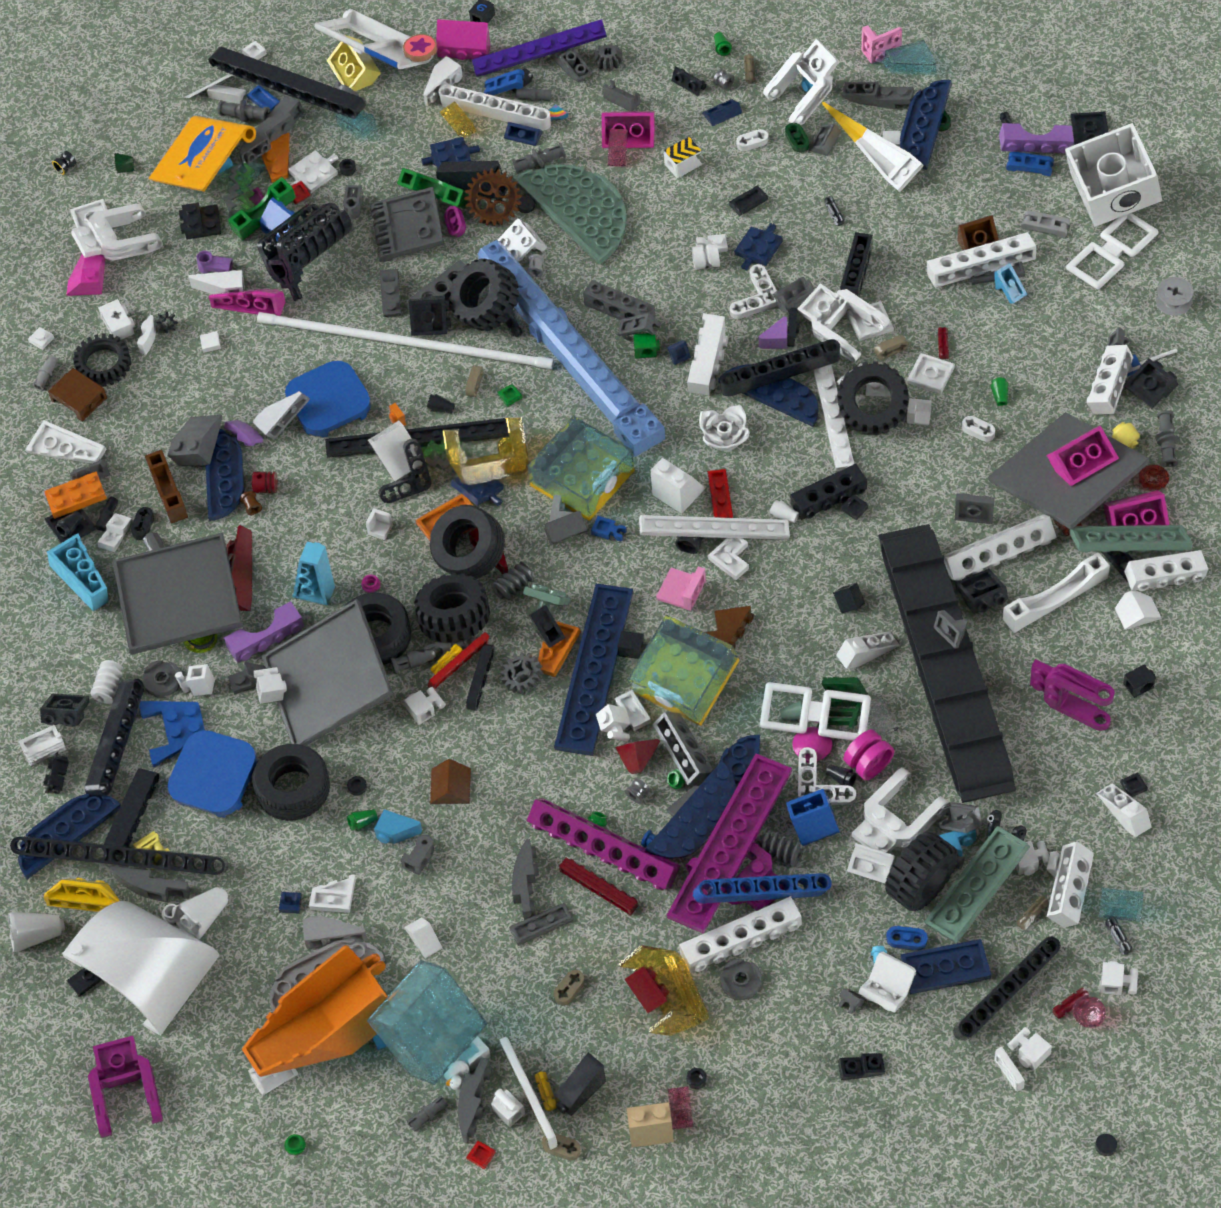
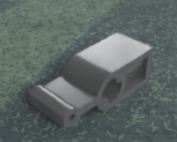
[343,185,363,231]

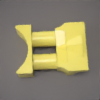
[133,831,170,870]

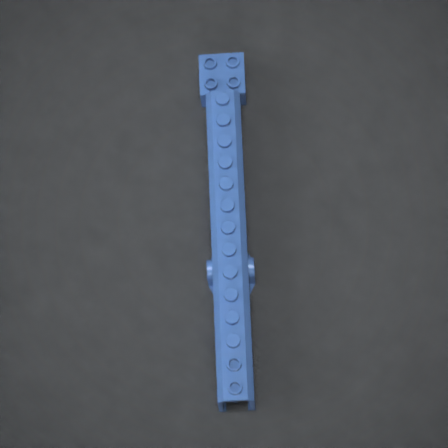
[478,240,665,457]

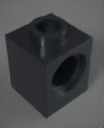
[1123,664,1156,698]

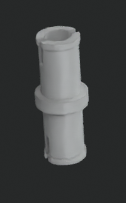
[33,355,58,391]

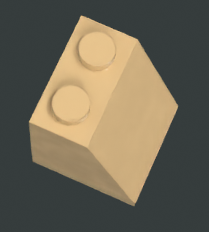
[626,1102,674,1148]

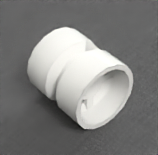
[692,244,720,270]

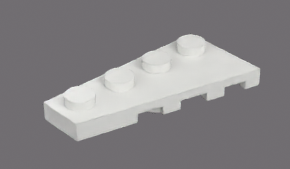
[25,420,107,463]

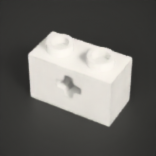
[98,299,135,340]

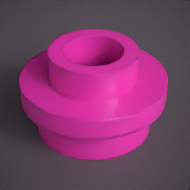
[361,574,381,593]

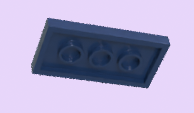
[900,939,991,995]

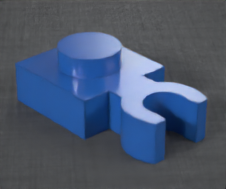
[591,516,627,541]

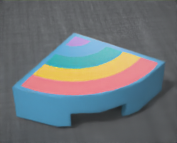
[548,104,568,121]

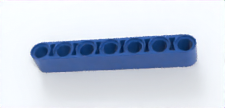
[693,873,832,903]

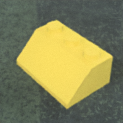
[327,35,381,91]

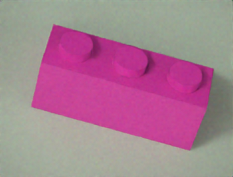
[436,19,491,60]
[602,111,655,148]
[1046,425,1119,486]
[1103,490,1170,526]

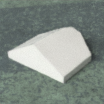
[1115,590,1161,630]

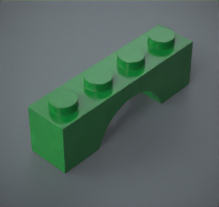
[397,167,469,209]
[228,177,296,241]

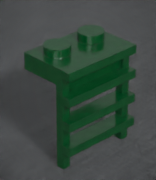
[817,677,868,730]

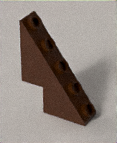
[699,605,754,654]

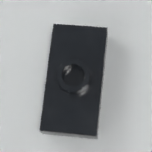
[729,185,768,217]
[787,307,800,347]
[66,968,103,997]

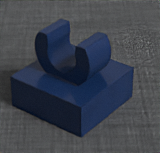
[667,340,691,365]
[279,892,302,914]

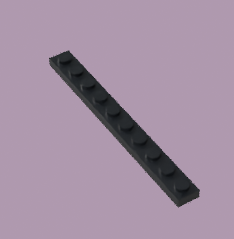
[325,418,511,458]

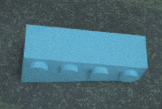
[47,534,109,611]
[292,542,335,605]

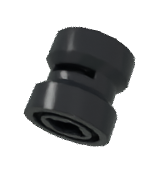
[52,151,77,175]

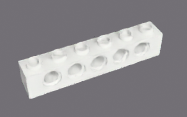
[927,232,1036,288]
[944,514,1057,581]
[679,896,802,973]

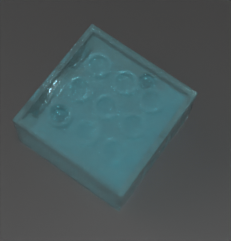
[367,960,488,1085]

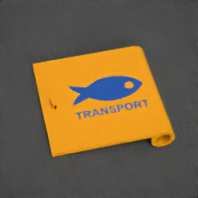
[149,116,256,192]

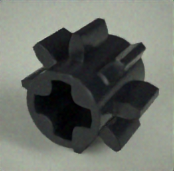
[155,310,178,334]

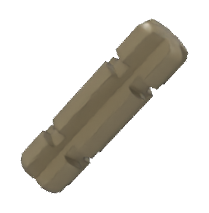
[744,54,756,84]
[1017,896,1048,930]

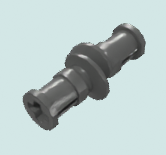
[217,100,270,122]
[512,143,566,174]
[1155,410,1180,467]

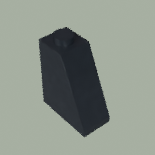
[555,1052,606,1116]

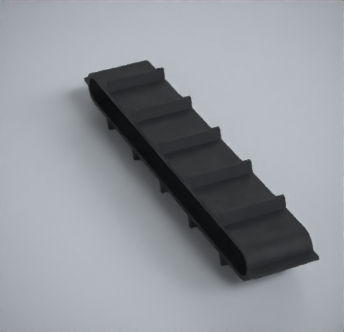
[878,524,1016,803]

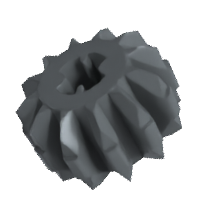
[594,42,623,71]

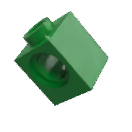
[633,333,660,359]

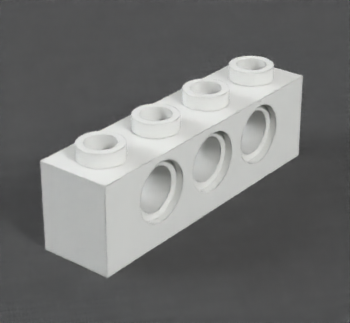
[1087,345,1133,414]
[1124,550,1209,591]
[1047,842,1094,928]

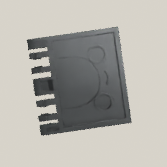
[370,187,444,262]

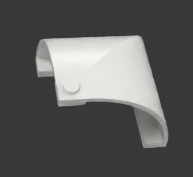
[62,901,219,1036]

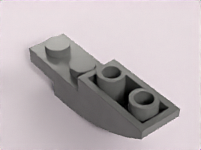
[539,27,593,82]
[842,82,915,109]
[239,111,294,167]
[512,839,539,920]
[111,865,191,903]
[458,1057,492,1143]

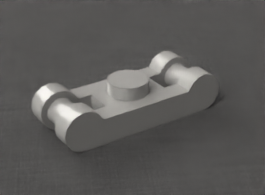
[1021,211,1070,238]

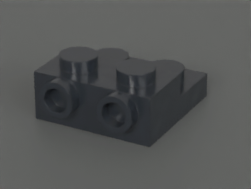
[179,202,221,240]
[408,295,451,336]
[1124,358,1179,409]
[955,568,1009,614]
[40,693,90,727]

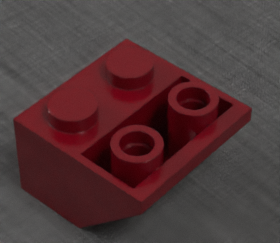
[624,964,670,1013]

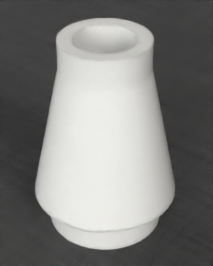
[770,500,799,523]

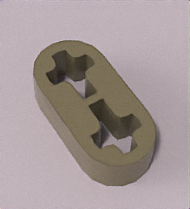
[874,335,909,360]
[465,365,483,397]
[554,970,585,1006]
[542,1133,581,1161]

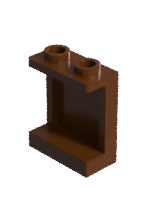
[48,368,107,422]

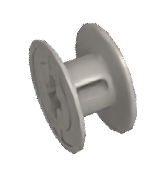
[1156,277,1194,316]

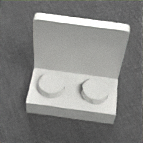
[498,218,547,263]

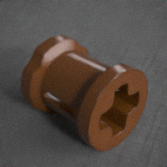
[240,491,262,516]

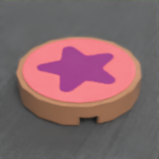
[403,34,437,62]

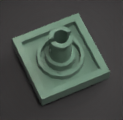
[523,584,571,609]

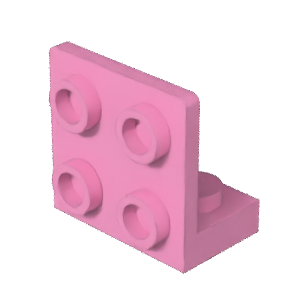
[861,25,902,64]
[656,566,706,611]

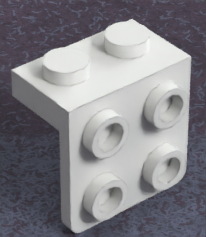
[858,952,916,1013]

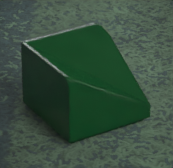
[114,153,134,174]

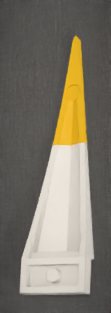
[822,102,924,192]

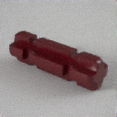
[938,327,949,359]
[1052,987,1089,1019]

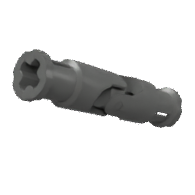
[391,639,468,674]

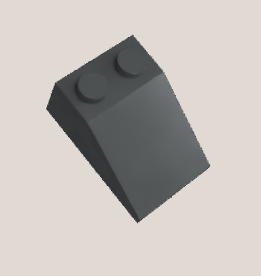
[168,415,223,466]

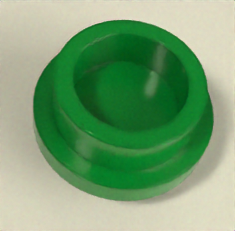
[667,769,685,789]
[588,811,607,827]
[284,1134,306,1155]

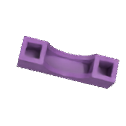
[999,123,1074,153]
[224,601,304,663]

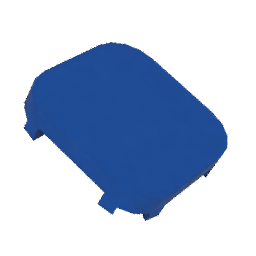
[285,361,371,438]
[168,730,259,818]

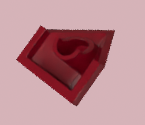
[615,739,660,774]

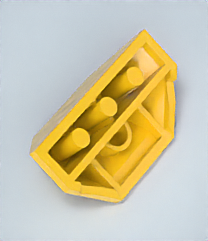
[43,878,120,912]

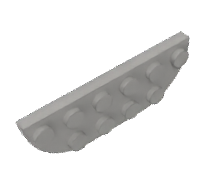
[270,939,385,1012]

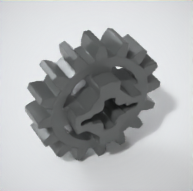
[500,652,543,694]

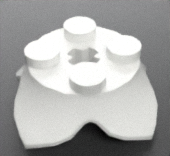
[699,405,750,452]

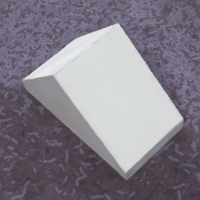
[404,917,443,959]

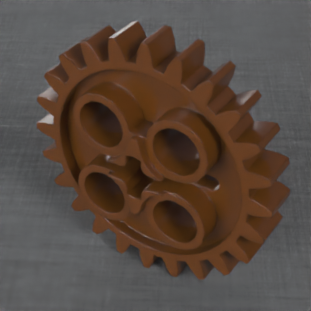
[464,168,522,226]

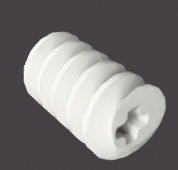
[90,660,123,704]

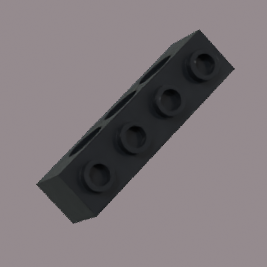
[840,232,873,297]
[790,464,867,520]

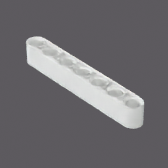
[439,85,551,131]

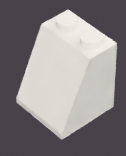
[368,421,426,481]
[650,458,705,514]

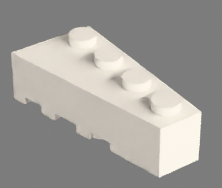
[687,313,728,395]

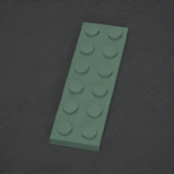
[1070,525,1192,553]
[924,826,1030,944]

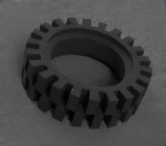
[73,333,131,387]

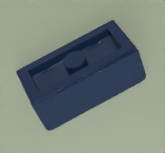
[702,99,742,127]
[504,122,543,146]

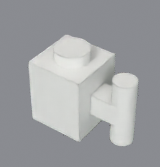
[175,664,215,696]
[254,667,287,704]
[404,687,446,725]
[596,704,630,741]
[1016,841,1049,875]
[1100,961,1138,995]
[1007,1027,1052,1071]
[491,1089,525,1127]

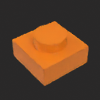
[389,403,406,426]

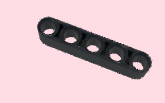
[104,768,159,857]

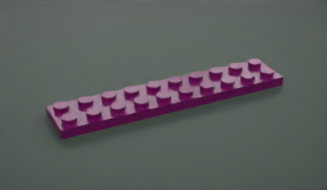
[667,754,792,934]

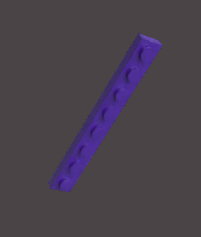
[472,19,607,77]

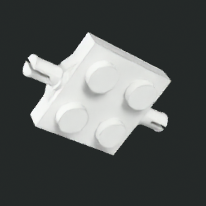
[289,150,338,193]

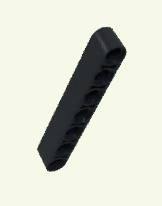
[720,339,840,397]
[85,678,144,797]
[953,936,1061,1041]

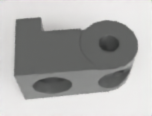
[401,835,434,875]

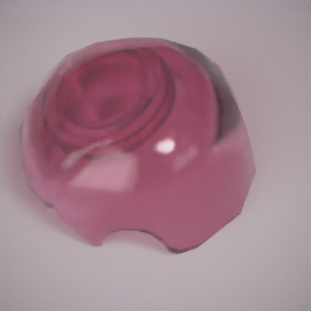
[1073,995,1106,1028]

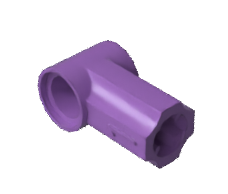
[197,251,233,273]

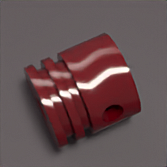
[252,471,278,494]

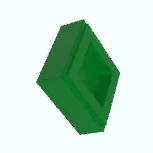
[497,383,523,407]

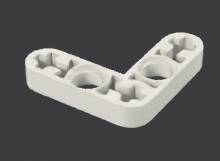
[729,264,777,319]
[798,747,856,805]

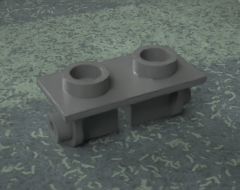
[70,459,110,480]

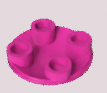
[792,727,832,763]

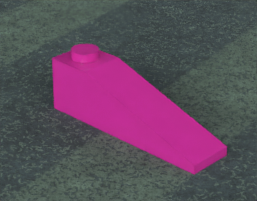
[67,254,106,296]
[209,289,286,316]

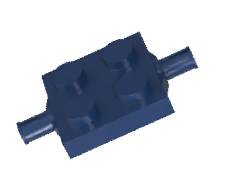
[421,137,480,169]
[734,223,783,271]
[451,465,504,506]

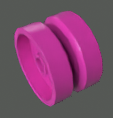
[843,729,895,781]

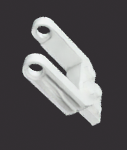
[763,39,840,125]
[72,204,163,261]
[797,284,890,363]
[852,767,949,854]

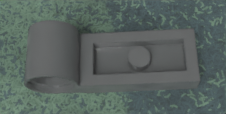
[380,269,401,317]

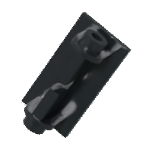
[671,66,707,96]
[43,751,69,794]

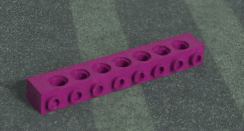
[526,798,681,891]

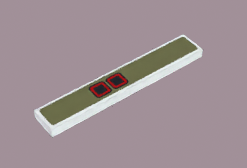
[499,1037,558,1150]

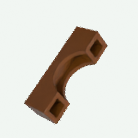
[145,449,188,524]

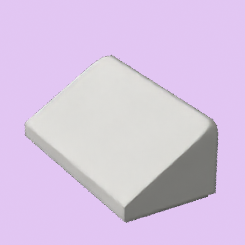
[207,84,246,104]

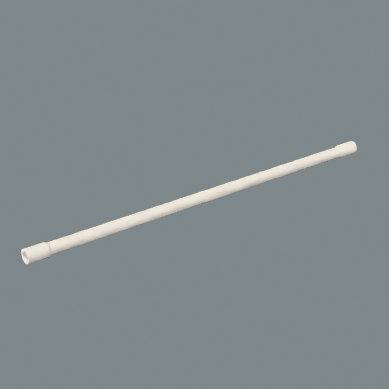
[257,312,554,370]

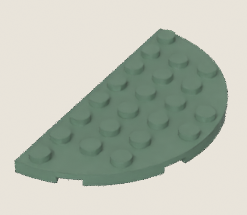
[513,164,627,265]

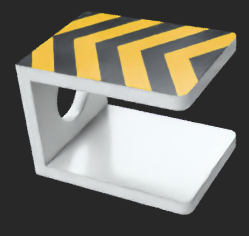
[664,137,702,178]

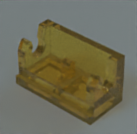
[440,101,477,138]

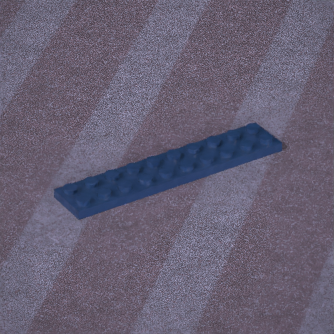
[554,583,633,756]

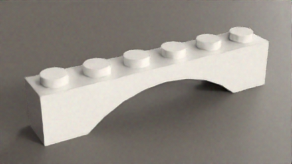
[1003,552,1110,633]

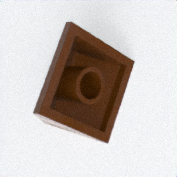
[957,215,999,251]
[430,759,471,804]

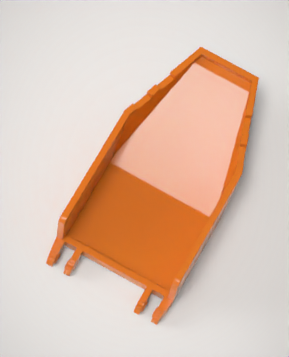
[242,945,413,1077]

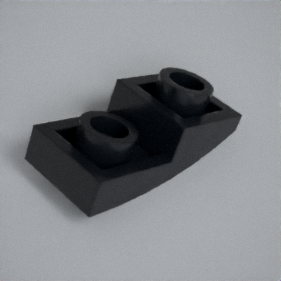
[838,1053,885,1080]

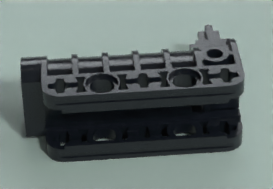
[257,203,352,301]

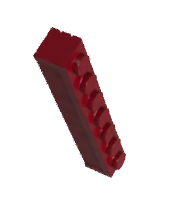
[559,857,638,916]

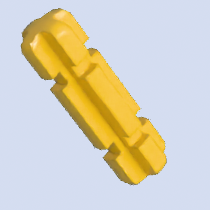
[430,644,463,675]
[535,1071,557,1111]

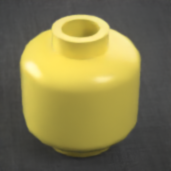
[1112,422,1140,449]

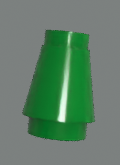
[714,32,732,56]
[990,377,1009,406]
[347,809,378,831]

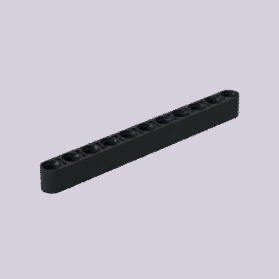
[208,47,366,119]
[10,836,229,875]

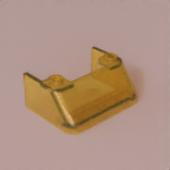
[443,417,530,485]
[619,945,709,1036]

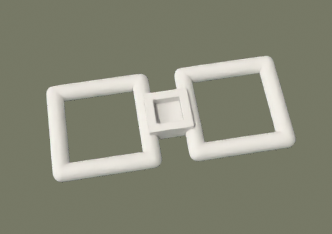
[1066,213,1158,289]
[760,682,871,741]

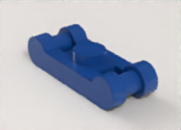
[484,69,524,96]
[1006,152,1054,176]

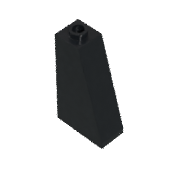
[436,160,508,200]

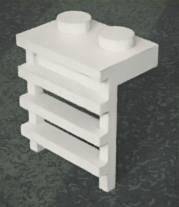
[19,725,66,766]

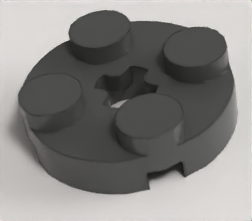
[142,660,180,698]
[720,959,762,1000]

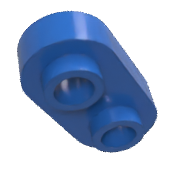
[886,926,928,950]

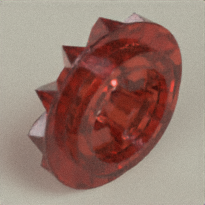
[1139,465,1169,491]

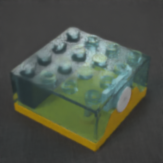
[527,415,635,521]
[627,615,740,726]

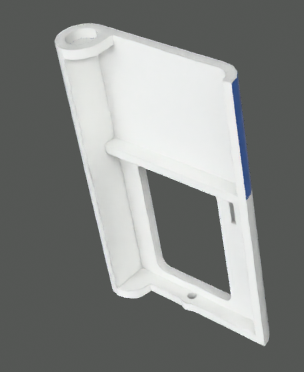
[315,9,434,69]

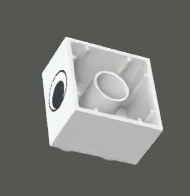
[1065,123,1162,227]

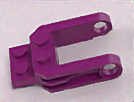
[1030,659,1115,731]
[686,843,785,911]
[87,1035,163,1138]

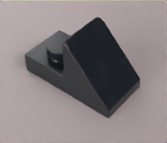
[529,605,566,648]

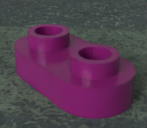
[444,206,466,238]

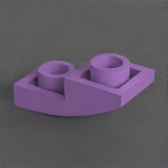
[224,420,263,446]

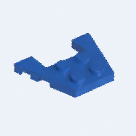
[139,701,205,767]

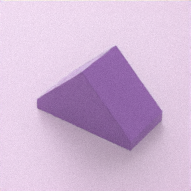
[759,316,787,349]

